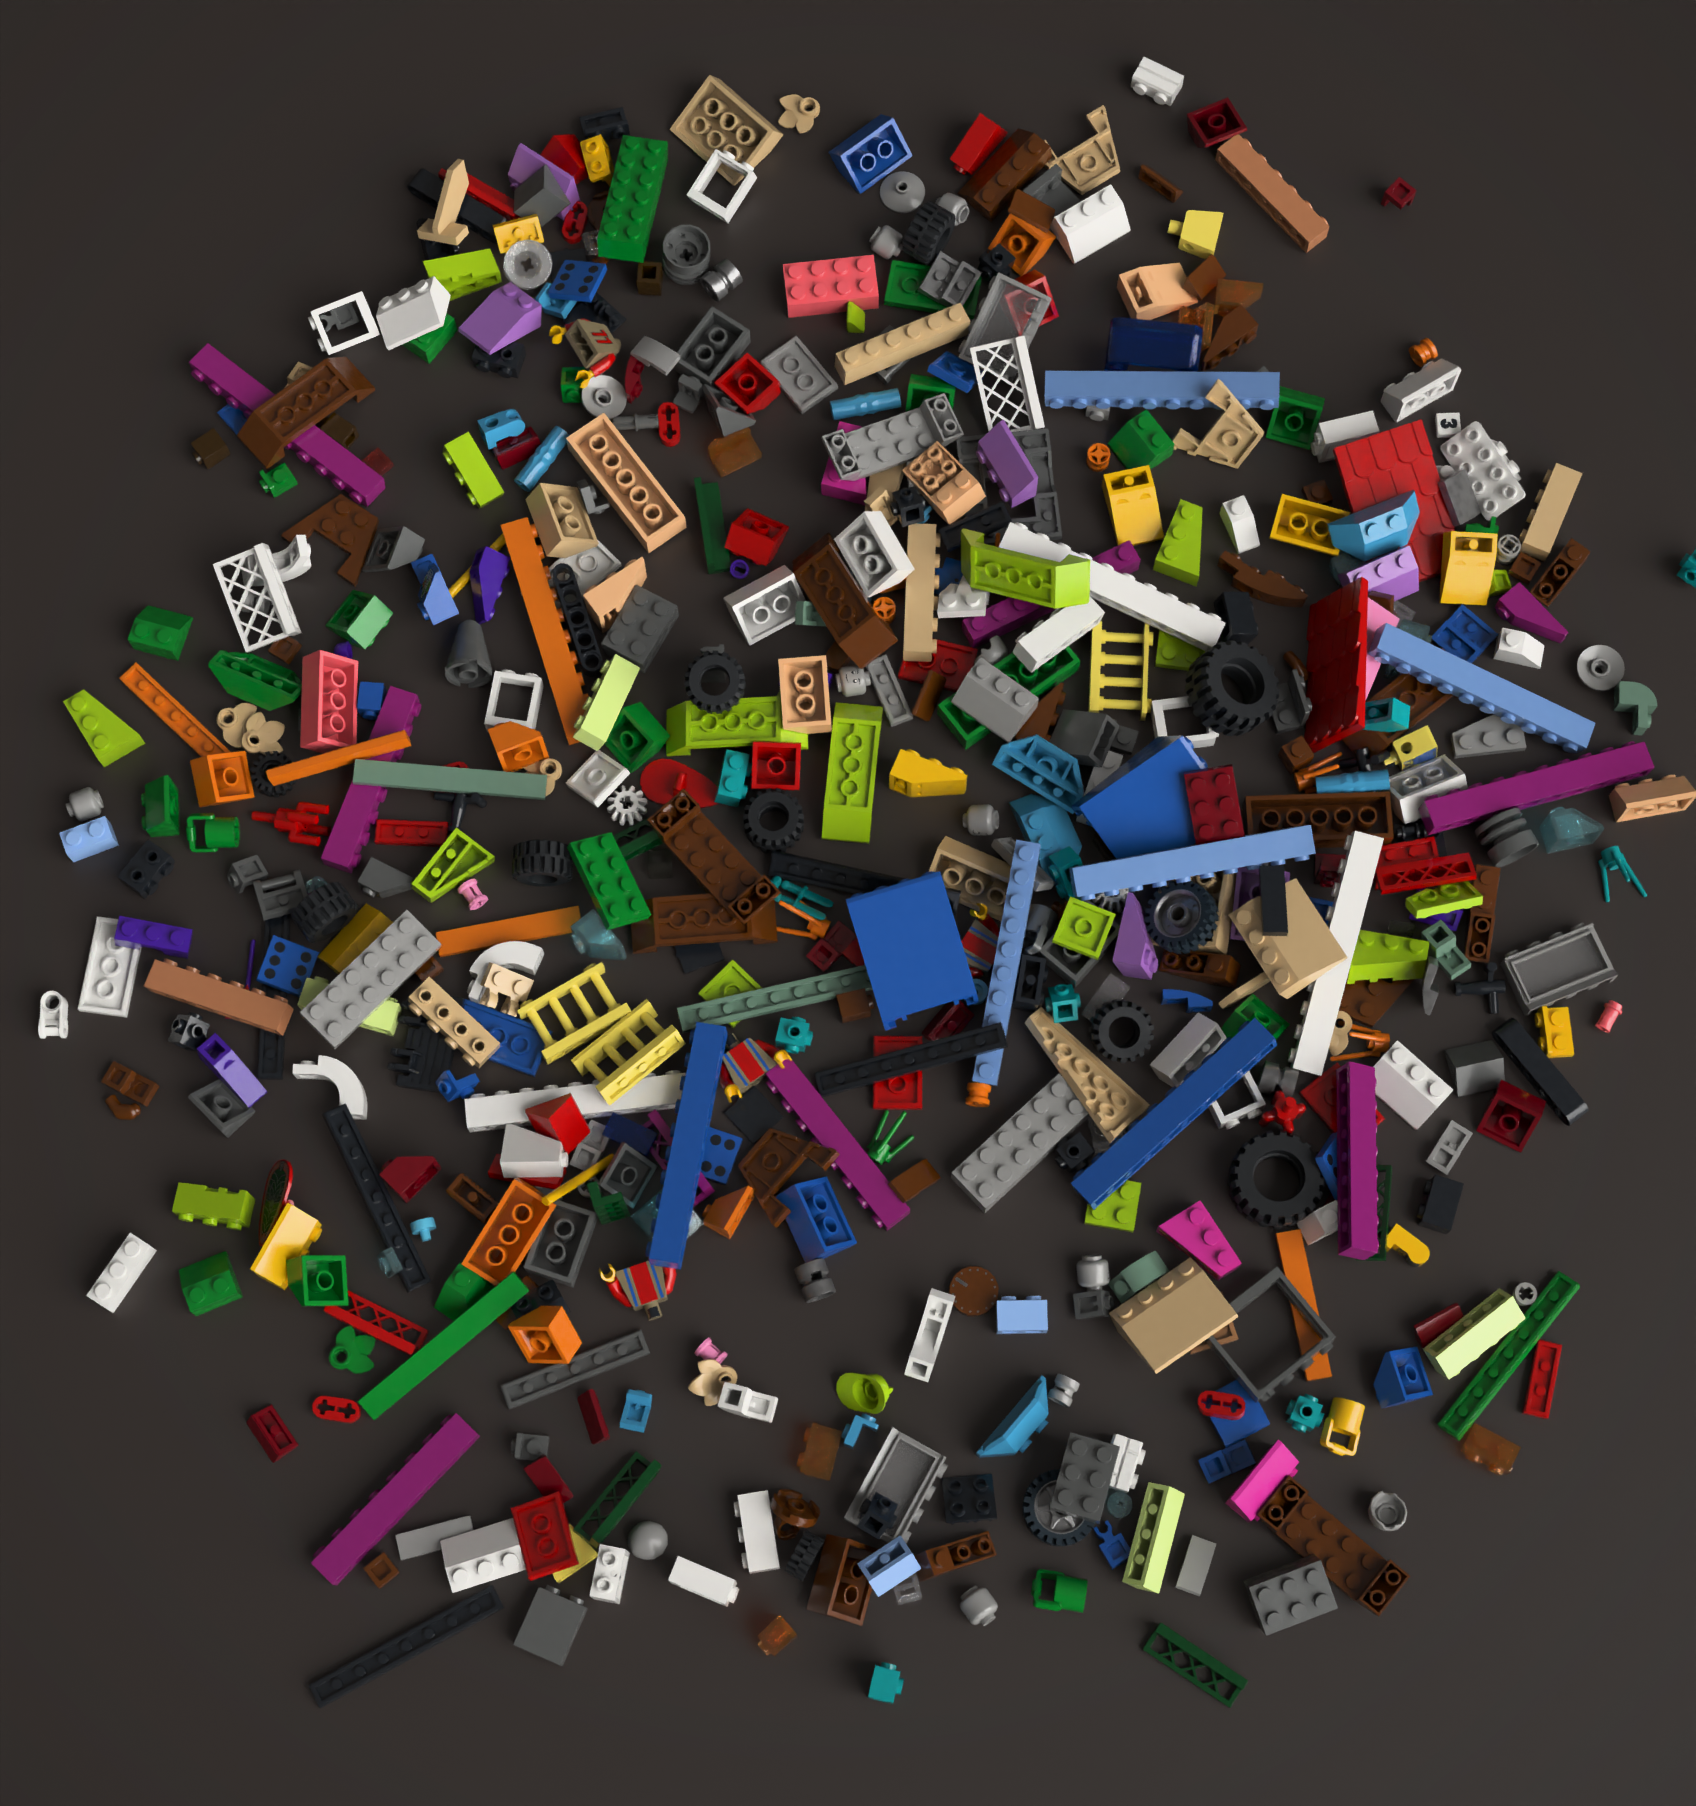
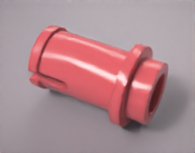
[1595,1000,1622,1033]

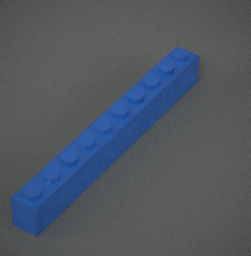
[1071,1018,1277,1210]
[646,1022,728,1270]

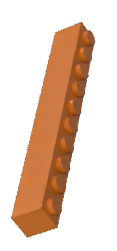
[501,517,589,745]

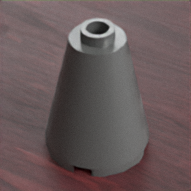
[445,620,492,688]

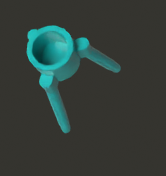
[1598,846,1647,902]

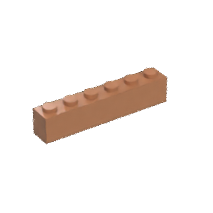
[1215,134,1330,253]
[144,959,294,1036]

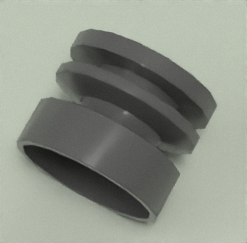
[662,225,710,285]
[1474,808,1539,868]

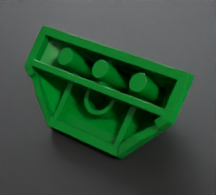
[208,650,302,711]

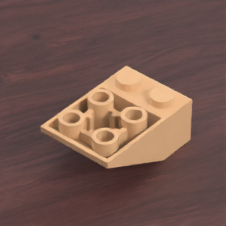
[1117,263,1198,326]
[902,441,986,525]
[583,557,647,633]

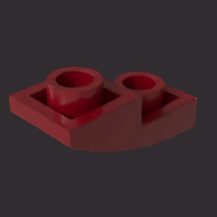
[625,355,645,404]

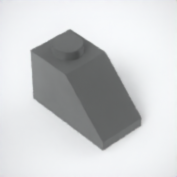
[357,857,414,899]

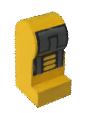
[1379,1223,1430,1267]

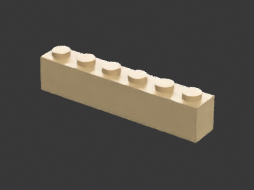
[835,303,971,385]
[903,523,941,662]

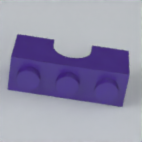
[114,916,193,959]

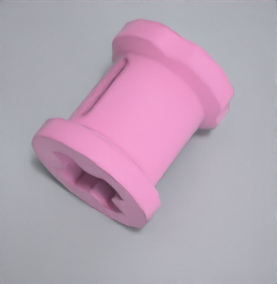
[457,878,488,910]
[695,1337,728,1364]

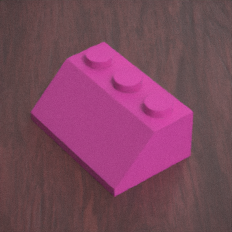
[1225,1440,1299,1523]

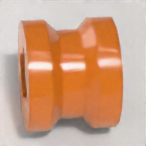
[1409,338,1438,367]
[1086,443,1111,472]
[873,597,896,624]
[965,1082,991,1107]

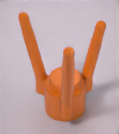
[1294,752,1342,794]
[777,899,831,941]
[1330,1020,1390,1061]

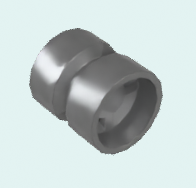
[700,259,743,302]
[1257,1061,1299,1098]
[794,1258,836,1303]

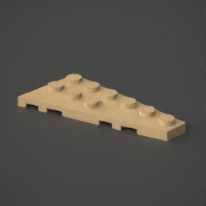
[1025,1007,1149,1143]

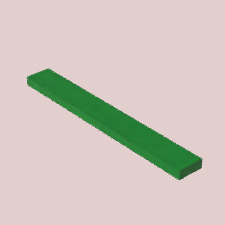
[358,1271,529,1420]
[1438,1271,1580,1441]

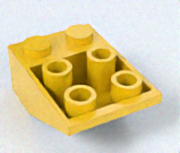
[1102,465,1164,546]
[1439,531,1498,606]
[889,749,967,797]

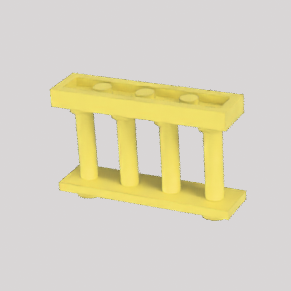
[1088,621,1153,721]
[517,962,631,1065]
[571,999,686,1106]

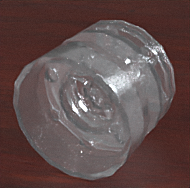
[503,239,552,290]

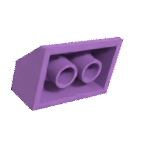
[508,143,580,221]
[976,420,1038,508]
[1338,546,1419,601]

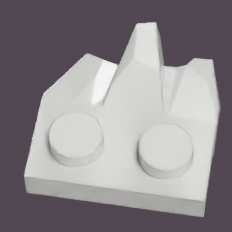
[937,576,990,618]

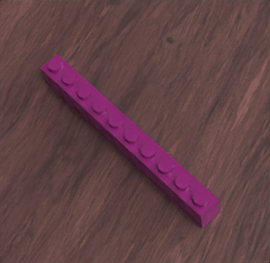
[189,343,385,507]
[1418,741,1655,835]

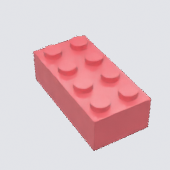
[783,255,879,318]
[300,650,358,753]

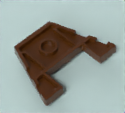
[281,494,379,587]
[1339,973,1415,1028]
[738,1128,840,1228]

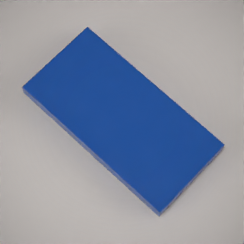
[457,999,553,1077]

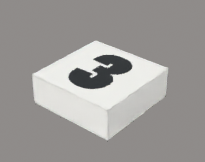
[1435,413,1461,438]

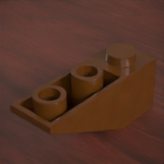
[1201,305,1259,372]
[1530,538,1591,608]
[1014,683,1066,742]
[1159,949,1241,988]
[914,1531,997,1582]

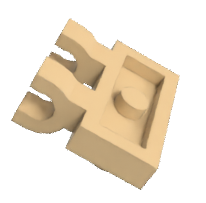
[479,962,534,1017]

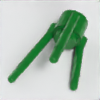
[866,1110,914,1165]

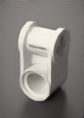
[38,991,68,1039]

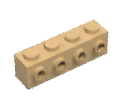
[1519,463,1582,562]
[408,977,500,1068]

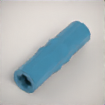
[830,388,901,420]
[514,426,570,492]
[1315,769,1390,794]

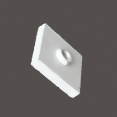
[566,750,630,808]

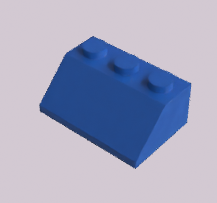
[828,114,913,194]
[776,1176,857,1263]

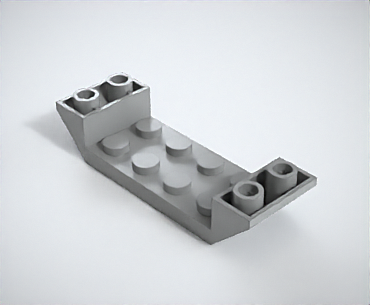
[821,393,964,481]

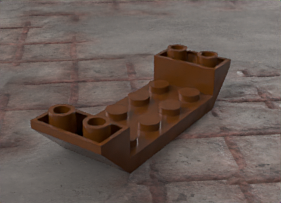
[237,357,375,469]
[792,533,898,669]
[1341,648,1457,758]
[647,789,781,924]
[631,893,778,954]
[1257,1475,1410,1617]

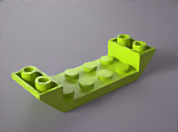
[961,528,1090,609]
[666,696,808,756]
[822,702,883,844]

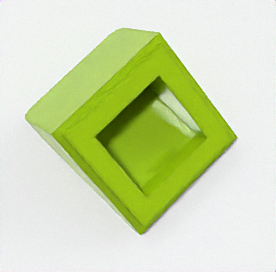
[847,301,865,333]
[1488,570,1512,597]

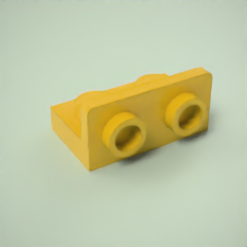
[580,134,614,187]
[493,214,544,254]
[1534,1006,1574,1058]

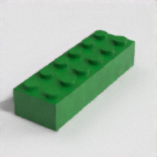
[597,135,668,263]
[937,646,1080,750]

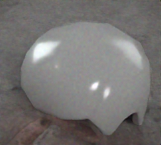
[974,635,1008,666]
[1368,1491,1408,1531]
[627,1521,668,1560]

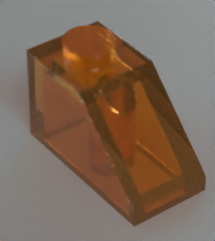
[1213,279,1264,317]
[757,1615,798,1657]

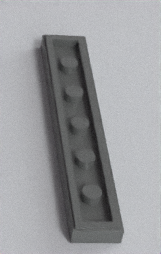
[500,1330,650,1410]

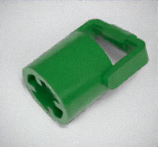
[186,813,240,852]
[1031,1569,1088,1613]

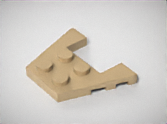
[1044,105,1120,195]
[1172,379,1264,469]

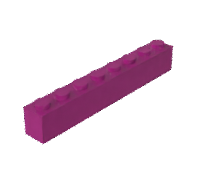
[962,540,1141,648]
[321,686,421,874]
[765,1059,910,1231]
[1336,1061,1379,1260]
[311,1413,480,1586]

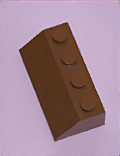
[957,128,1052,222]

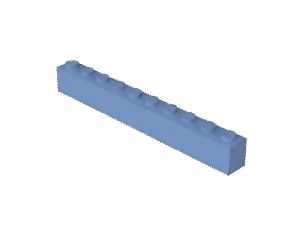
[1044,371,1280,410]
[1368,623,1595,753]
[1069,825,1316,901]
[972,840,1041,1086]

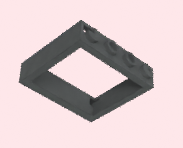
[1204,1267,1336,1403]

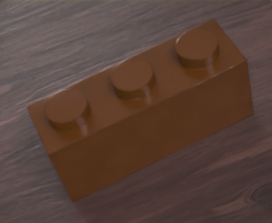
[806,1534,879,1626]

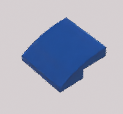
[1431,604,1498,663]
[1202,1380,1270,1448]

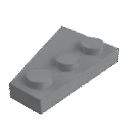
[1450,714,1527,759]

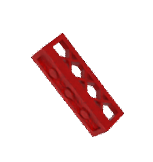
[438,168,521,221]
[1373,852,1477,895]
[323,1290,429,1356]

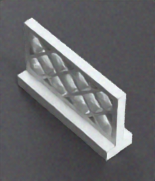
[970,335,1045,432]
[213,543,302,653]

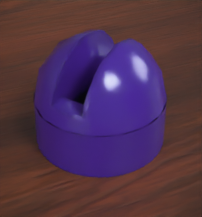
[730,560,749,579]
[333,641,353,659]

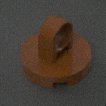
[770,1489,820,1540]

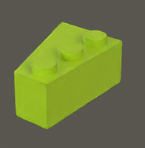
[423,248,502,301]
[442,431,504,509]
[1153,499,1203,587]
[63,690,145,767]
[411,828,495,903]
[1347,930,1430,984]
[172,1182,256,1231]

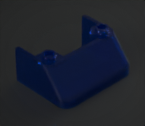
[1104,317,1203,372]

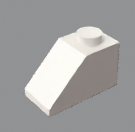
[1220,495,1260,554]
[1493,628,1544,669]
[1297,1200,1338,1245]

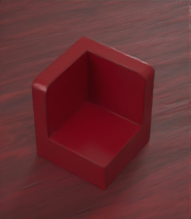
[1381,177,1417,210]

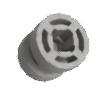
[1496,534,1521,565]
[241,590,270,614]
[1047,1374,1080,1408]

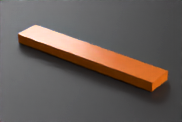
[119,662,231,757]
[266,730,412,786]
[436,906,583,957]
[1275,1229,1332,1382]

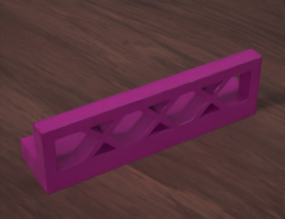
[635,1109,715,1207]

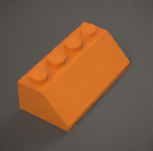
[461,1177,557,1286]

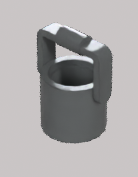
[1021,904,1058,956]

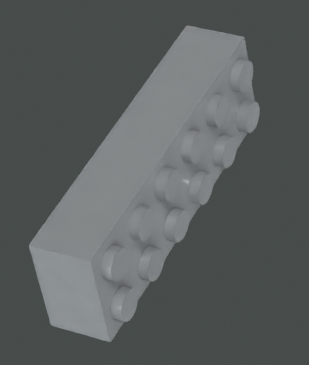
[300,910,442,1049]
[951,1074,1090,1214]

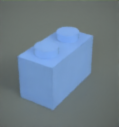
[59,816,119,862]
[996,1296,1048,1334]
[857,1535,921,1597]

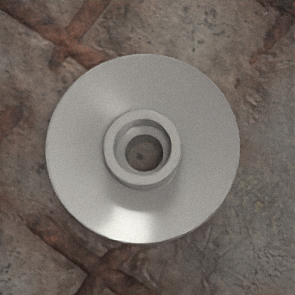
[880,171,925,213]
[581,375,627,419]
[1576,645,1625,690]

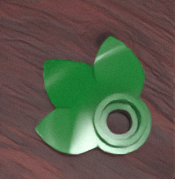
[329,1325,376,1374]

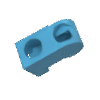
[477,409,525,450]

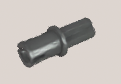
[612,413,659,432]

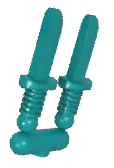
[770,876,834,920]

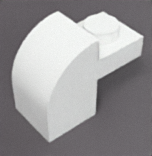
[718,1382,778,1423]

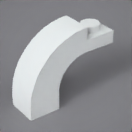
[241,535,311,586]
[467,941,544,1004]
[293,1055,367,1120]
[904,1288,955,1382]

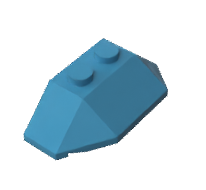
[1327,490,1420,562]
[992,734,1084,814]
[1009,794,1082,886]
[976,1375,1049,1458]

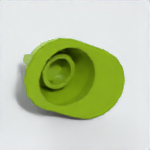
[836,1372,893,1414]

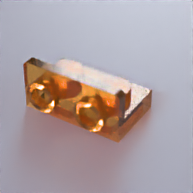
[1176,302,1214,355]
[708,427,762,478]
[797,1422,842,1481]
[1461,1423,1521,1476]

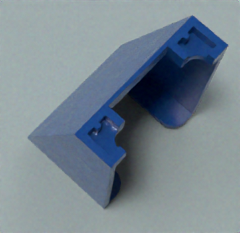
[1071,735,1208,859]
[846,871,979,1031]

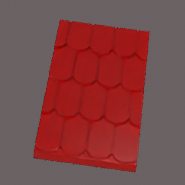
[1333,419,1455,582]
[1304,576,1400,753]

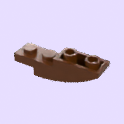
[1217,550,1308,608]
[1464,864,1501,963]

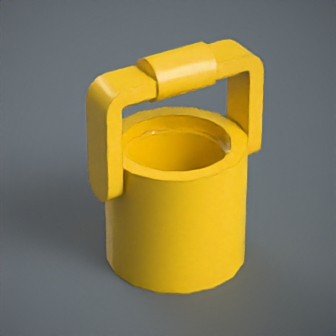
[1320,1397,1365,1456]

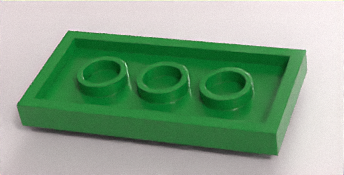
[884,260,982,320]
[567,832,651,930]

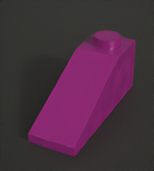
[1494,582,1569,643]

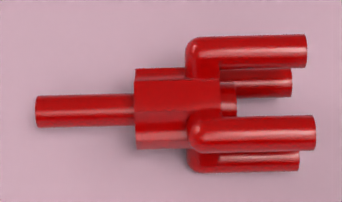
[251,801,331,846]
[1259,1091,1306,1136]

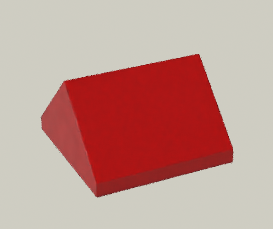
[540,134,589,185]
[525,1093,590,1155]

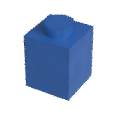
[357,682,387,720]

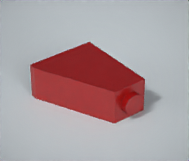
[950,113,1008,175]

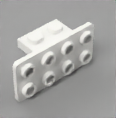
[1440,421,1526,521]

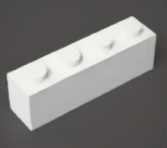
[1013,597,1105,673]

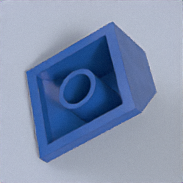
[1373,1347,1433,1409]

